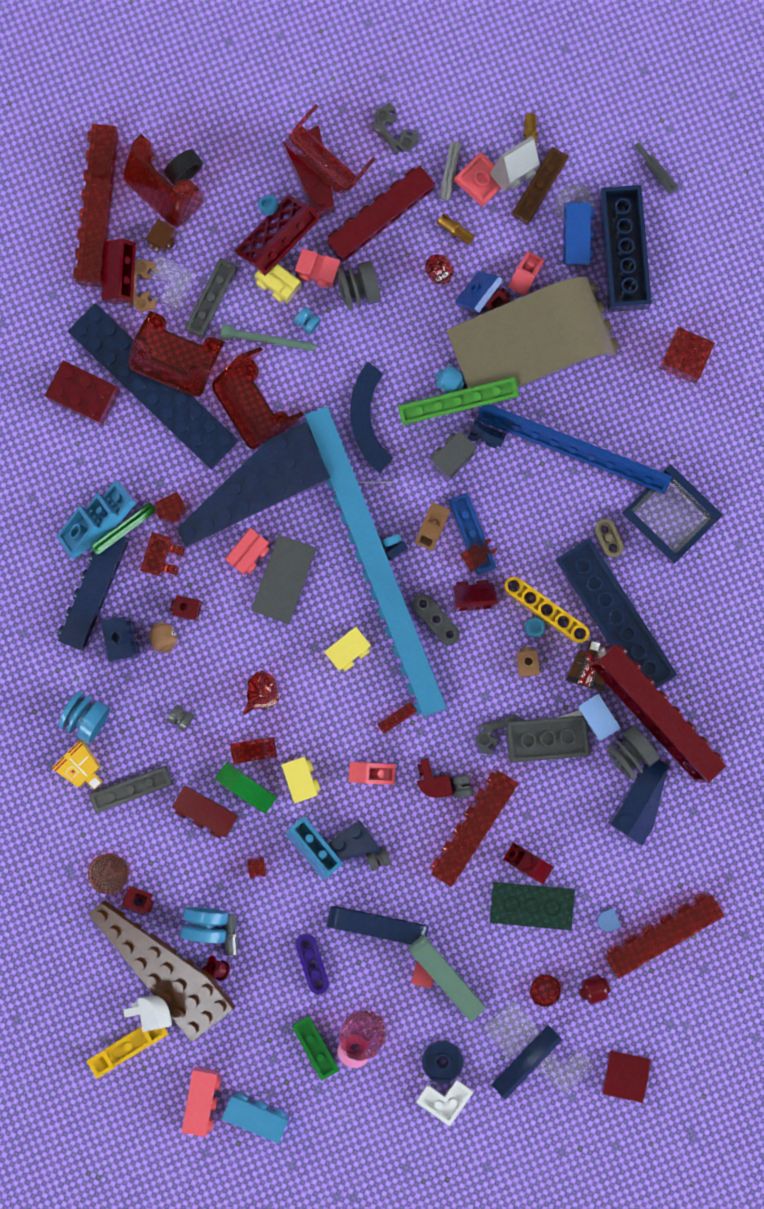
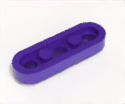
[296,933,329,995]

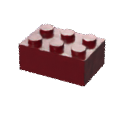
[45,360,120,426]

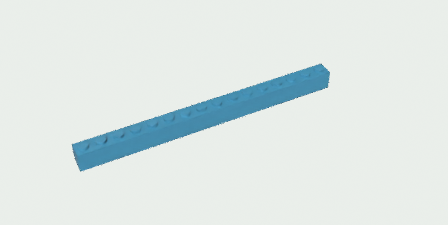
[303,406,446,717]

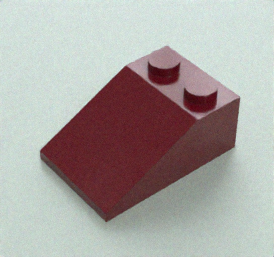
[452,580,498,612]

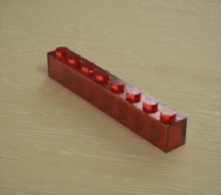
[73,124,119,288]

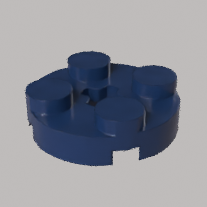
[422,1040,463,1084]

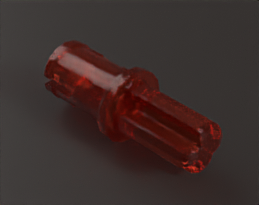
[377,703,416,735]

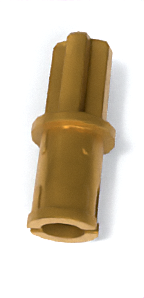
[523,113,539,149]
[436,213,475,244]

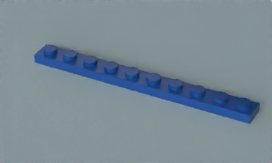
[477,404,672,494]

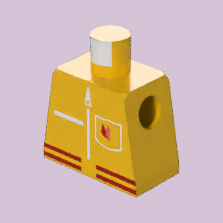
[52,740,103,790]

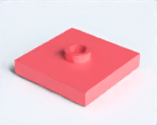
[453,152,501,208]

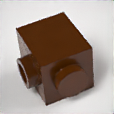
[146,219,177,254]

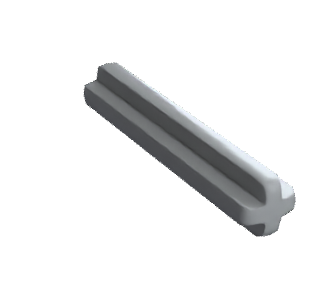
[439,141,461,200]

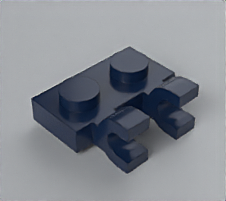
[467,420,506,448]

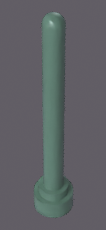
[220,323,317,351]

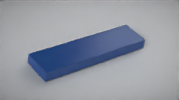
[448,493,497,575]

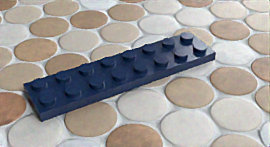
[555,538,677,688]

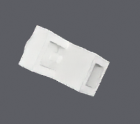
[123,995,172,1032]

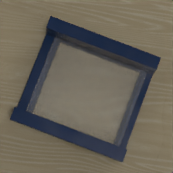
[622,464,723,564]

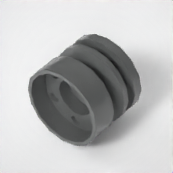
[337,260,381,311]
[605,725,660,780]

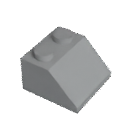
[490,136,540,192]

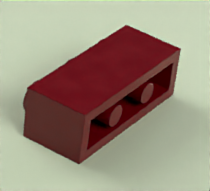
[102,238,136,305]
[172,785,239,839]

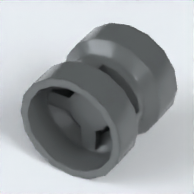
[166,704,195,732]
[450,775,474,799]
[366,845,391,872]

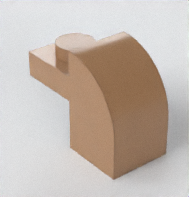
[415,502,451,551]

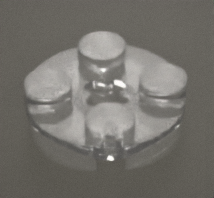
[555,184,595,220]

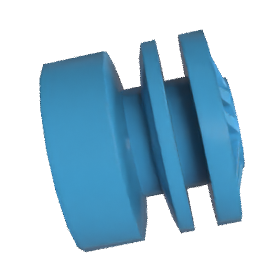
[58,690,111,744]

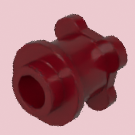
[202,955,230,981]

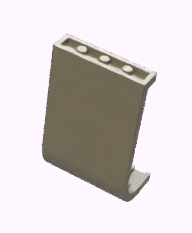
[446,277,620,388]

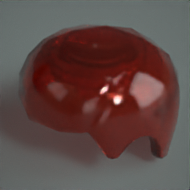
[529,974,562,1007]

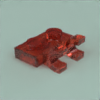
[140,532,185,577]

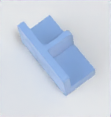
[578,693,620,741]

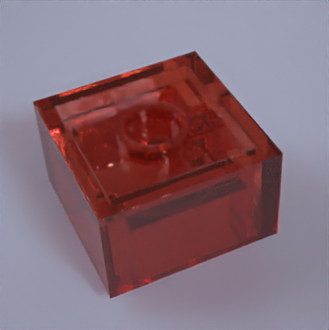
[659,327,715,384]

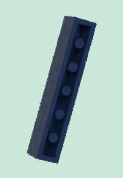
[57,536,130,651]

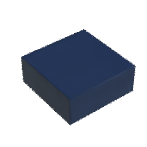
[387,542,408,561]

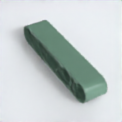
[408,934,487,1022]

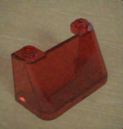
[123,134,204,227]
[128,311,225,396]

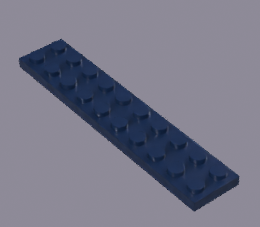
[67,303,239,470]

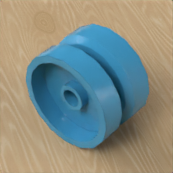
[180,907,229,943]

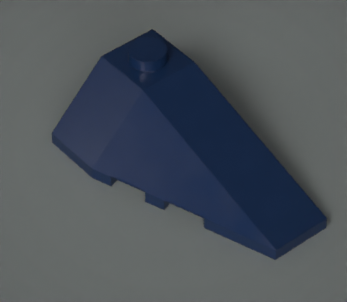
[608,760,668,845]

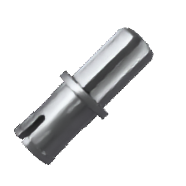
[224,913,239,956]

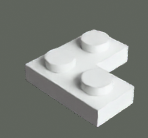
[416,1079,473,1127]

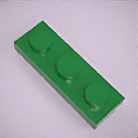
[291,1015,340,1081]

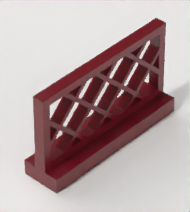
[234,194,320,276]

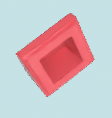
[412,962,434,988]

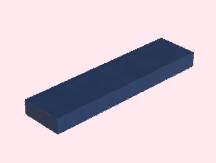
[491,1025,563,1100]

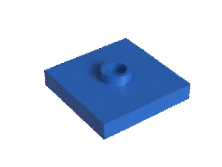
[455,271,503,313]

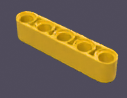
[504,577,589,644]

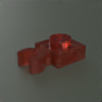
[460,538,497,572]

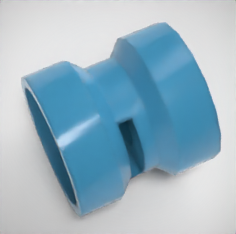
[294,307,321,335]

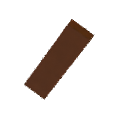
[511,147,569,225]

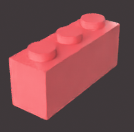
[181,1067,221,1137]

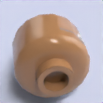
[148,622,178,654]

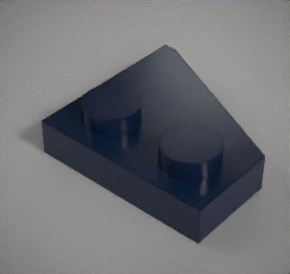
[328,820,382,862]

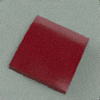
[602,1050,651,1103]

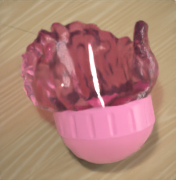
[337,1010,387,1068]

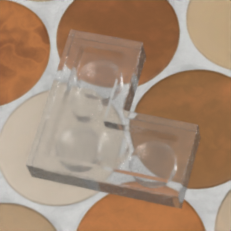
[151,256,196,310]
[537,1049,594,1095]

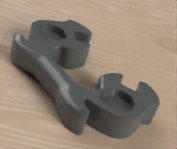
[371,104,419,155]
[476,715,519,754]

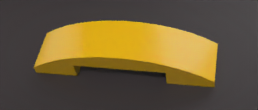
[86,1026,169,1079]

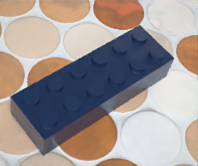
[599,185,652,312]

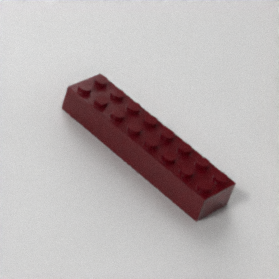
[587,644,726,783]

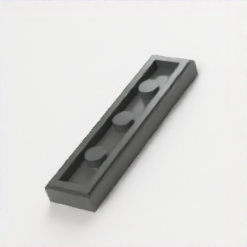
[184,258,238,339]
[89,766,173,813]

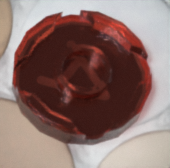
[88,853,129,894]

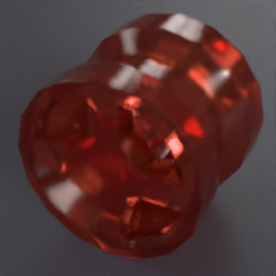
[247,856,267,879]

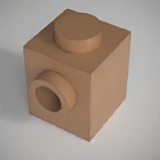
[515,647,540,677]

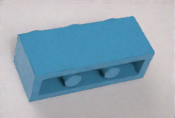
[285,816,343,881]
[221,1092,290,1144]

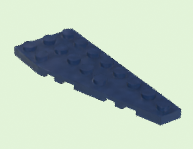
[177,422,331,547]

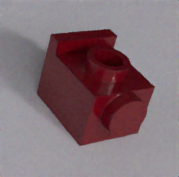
[120,886,154,916]

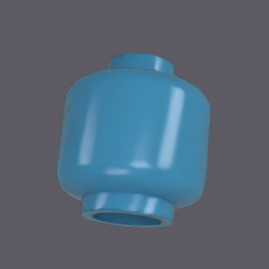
[435,365,465,393]

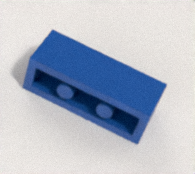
[563,203,594,264]

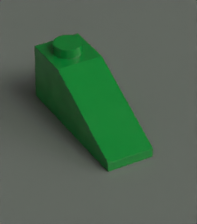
[214,762,278,814]

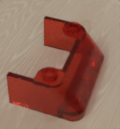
[285,104,376,194]
[212,347,303,449]

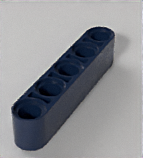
[326,906,429,945]

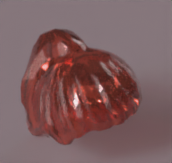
[243,670,279,715]

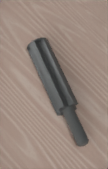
[635,142,679,194]

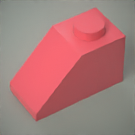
[508,251,545,296]
[349,762,396,785]

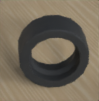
[164,149,203,186]

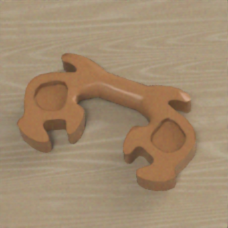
[127,259,157,313]

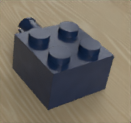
[101,616,140,663]

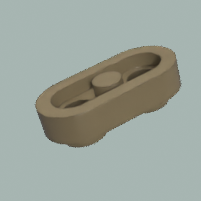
[594,519,624,558]

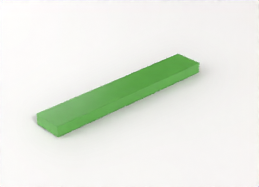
[398,377,520,425]

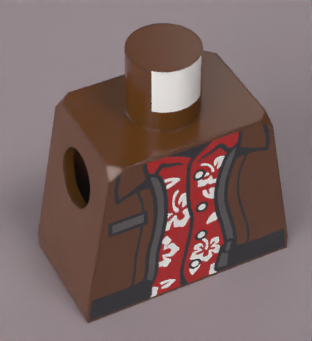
[564,641,605,691]

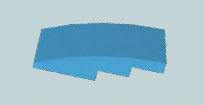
[56,480,136,559]

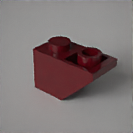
[503,842,554,884]

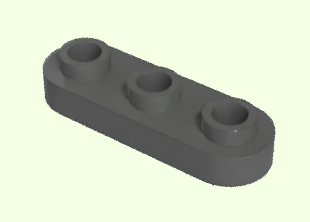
[413,594,460,645]

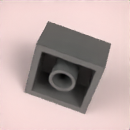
[430,431,477,482]

